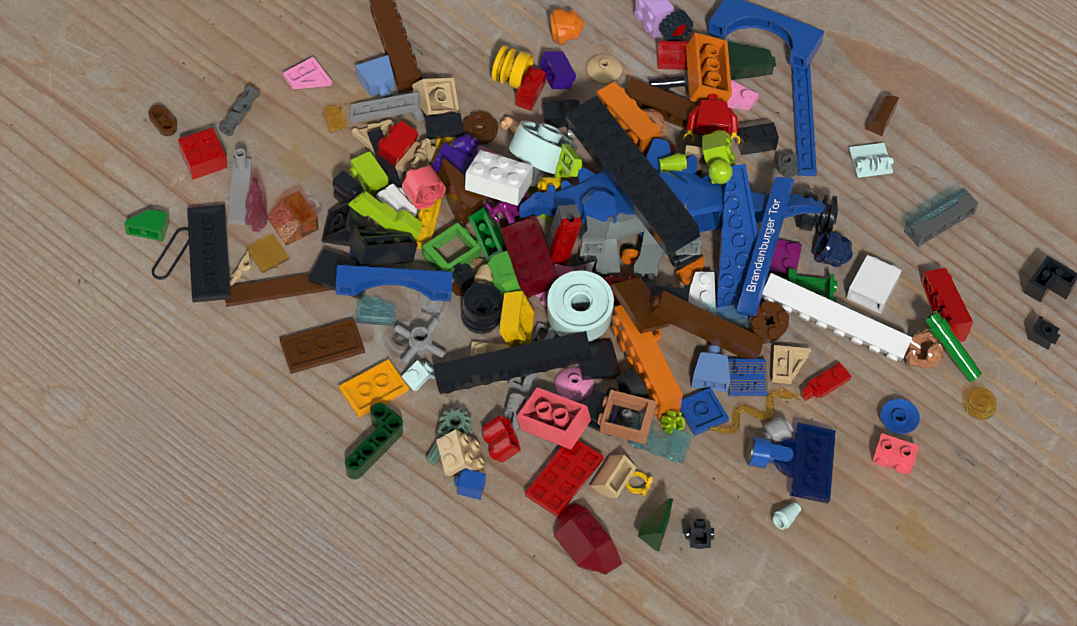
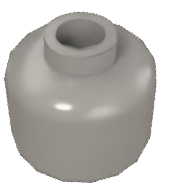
[763,417,794,445]

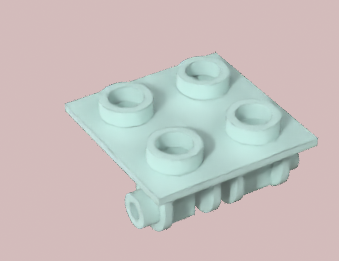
[849,143,893,178]

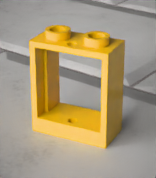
[499,291,535,348]

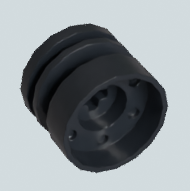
[799,191,838,234]
[461,283,503,334]

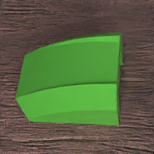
[487,251,522,295]

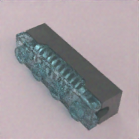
[904,188,978,247]

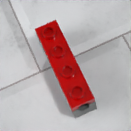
[546,204,582,266]

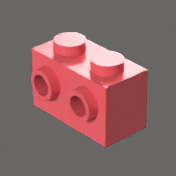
[872,433,919,474]

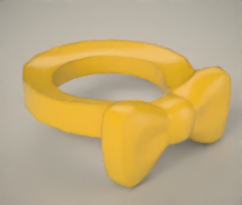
[625,471,653,497]

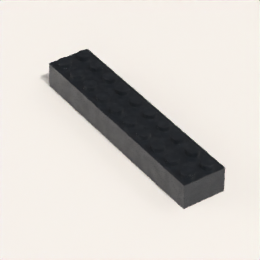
[565,95,700,256]

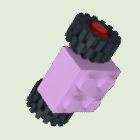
[634,0,694,42]

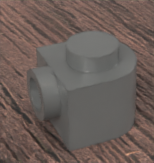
[778,154,798,178]

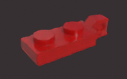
[801,362,852,401]

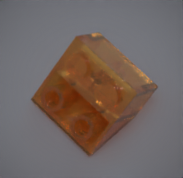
[267,191,319,246]

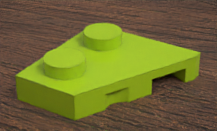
[554,143,582,178]

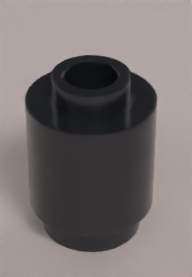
[670,252,699,269]

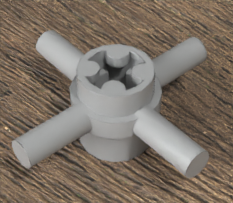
[395,318,447,365]

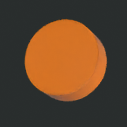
[621,249,640,265]

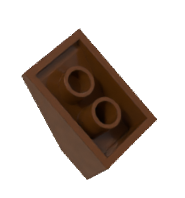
[438,159,486,225]

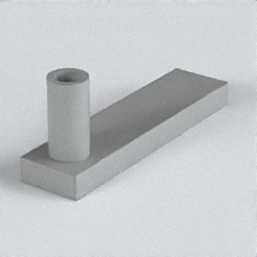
[349,92,425,123]
[228,149,252,224]

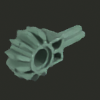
[426,407,472,465]

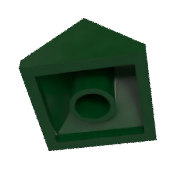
[638,498,673,552]

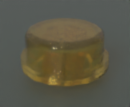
[964,388,997,420]

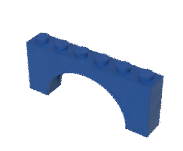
[708,0,824,71]

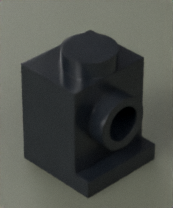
[1028,316,1060,349]

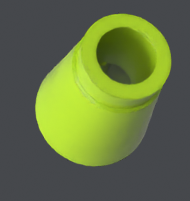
[658,153,687,171]

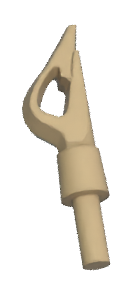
[230,251,252,286]

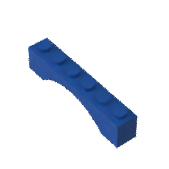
[336,264,453,302]

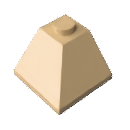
[412,78,460,115]

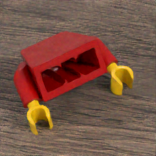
[684,94,740,145]

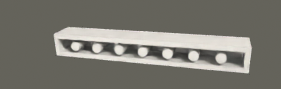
[761,273,912,362]

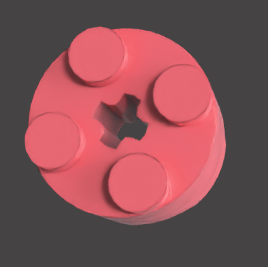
[402,165,446,209]

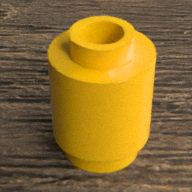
[537,177,565,193]

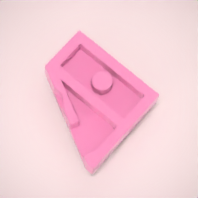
[283,57,332,89]
[727,80,759,110]

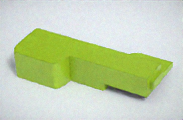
[348,191,423,239]

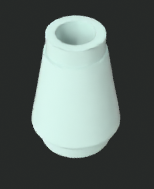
[773,502,801,530]

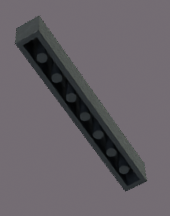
[433,331,593,394]

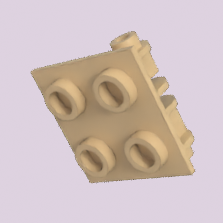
[395,138,437,173]

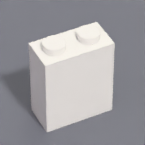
[846,255,902,314]

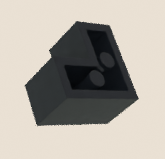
[1024,256,1077,303]

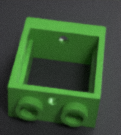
[422,223,481,272]

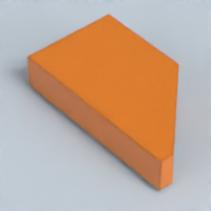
[675,256,705,286]

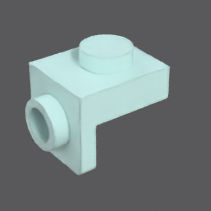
[402,360,435,391]

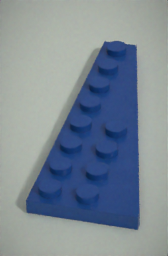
[716,164,767,321]

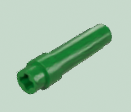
[924,311,982,382]

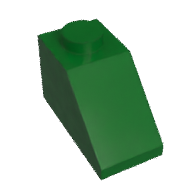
[124,209,169,242]

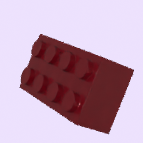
[501,215,559,298]

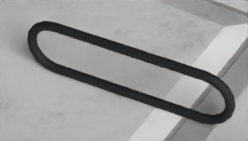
[151,227,189,280]

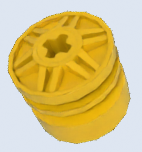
[491,45,534,90]

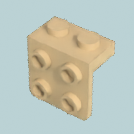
[436,429,486,476]

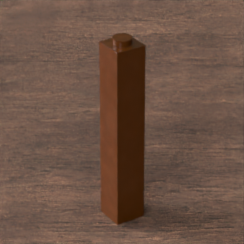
[651,290,764,359]

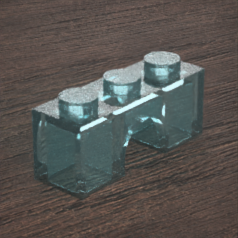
[627,416,692,464]

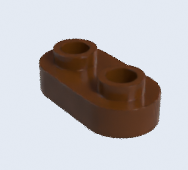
[148,105,177,136]

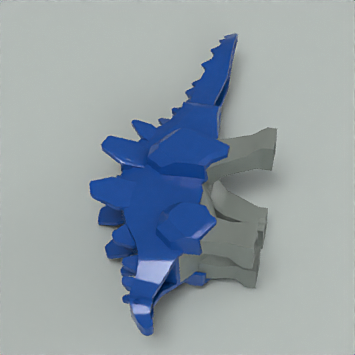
[519,138,826,285]

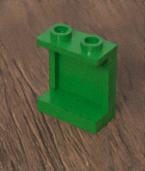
[787,268,837,302]

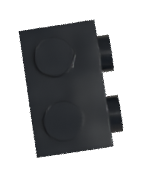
[424,112,464,140]

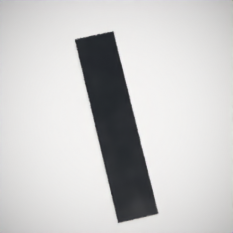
[367,128,402,188]

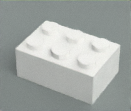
[465,150,533,206]

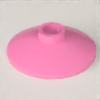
[555,367,594,402]

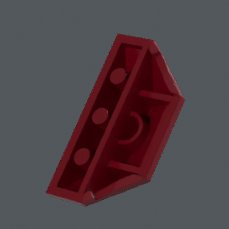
[554,503,622,575]

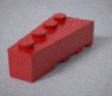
[921,268,973,342]

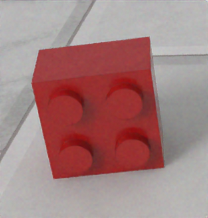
[178,127,227,180]

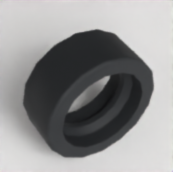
[616,369,649,399]

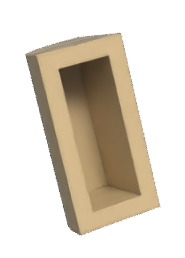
[590,455,637,498]

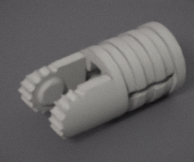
[504,393,526,430]

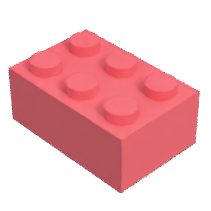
[517,387,591,449]

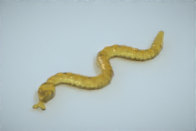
[710,390,800,434]

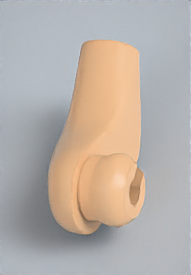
[501,117,520,135]

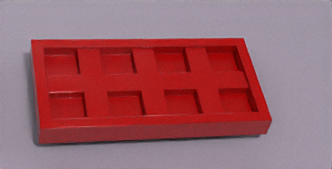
[525,440,604,517]

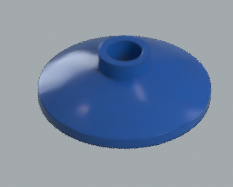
[880,399,920,434]

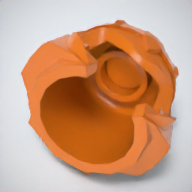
[550,8,584,45]

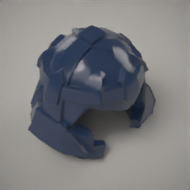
[814,232,853,268]

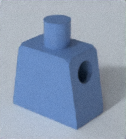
[356,55,394,98]
[691,345,730,392]

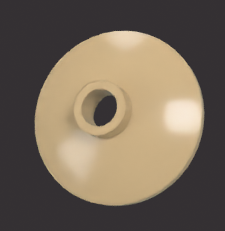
[586,54,622,84]

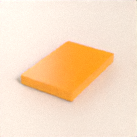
[338,359,409,418]

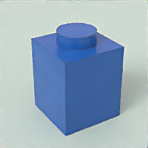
[455,469,486,500]

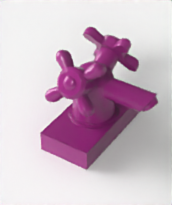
[485,190,531,226]

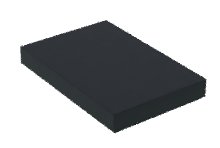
[308,249,375,300]

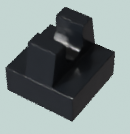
[452,262,475,289]

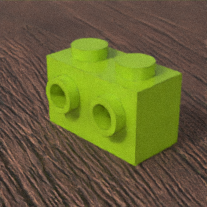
[349,151,389,196]

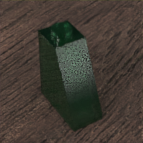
[727,41,776,80]

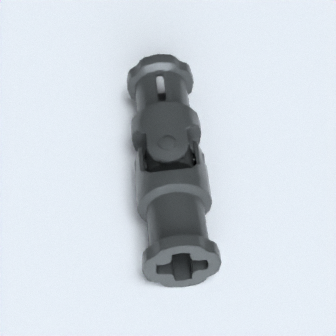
[219,85,260,136]

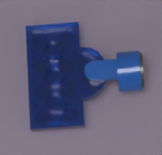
[745,423,836,504]

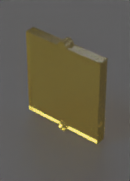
[246,234,290,273]

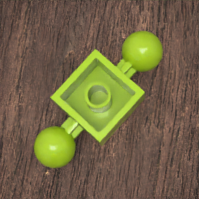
[702,130,737,184]

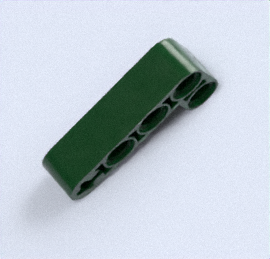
[345,403,403,479]

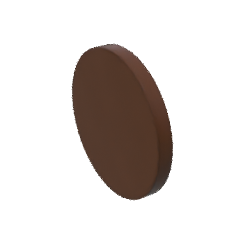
[452,282,470,296]

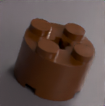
[747,301,789,344]

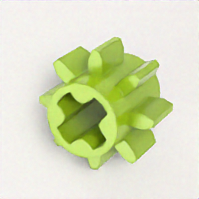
[661,410,685,435]

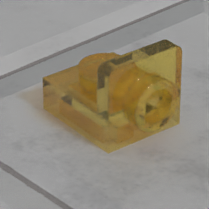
[323,105,347,133]

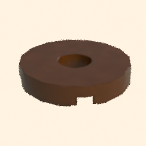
[463,112,498,145]

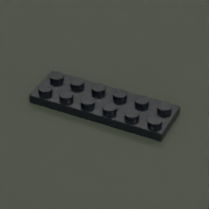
[187,204,231,303]

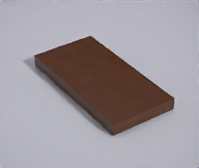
[279,318,365,374]

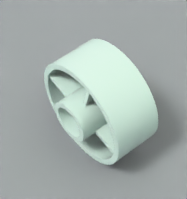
[509,121,578,174]
[547,270,614,341]

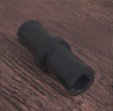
[649,75,686,90]

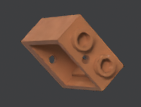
[597,390,657,444]

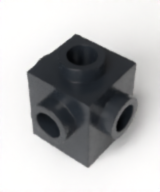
[685,518,714,549]

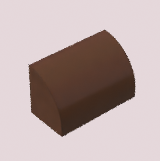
[865,96,899,136]

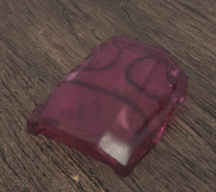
[245,178,267,232]

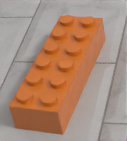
[611,305,683,421]

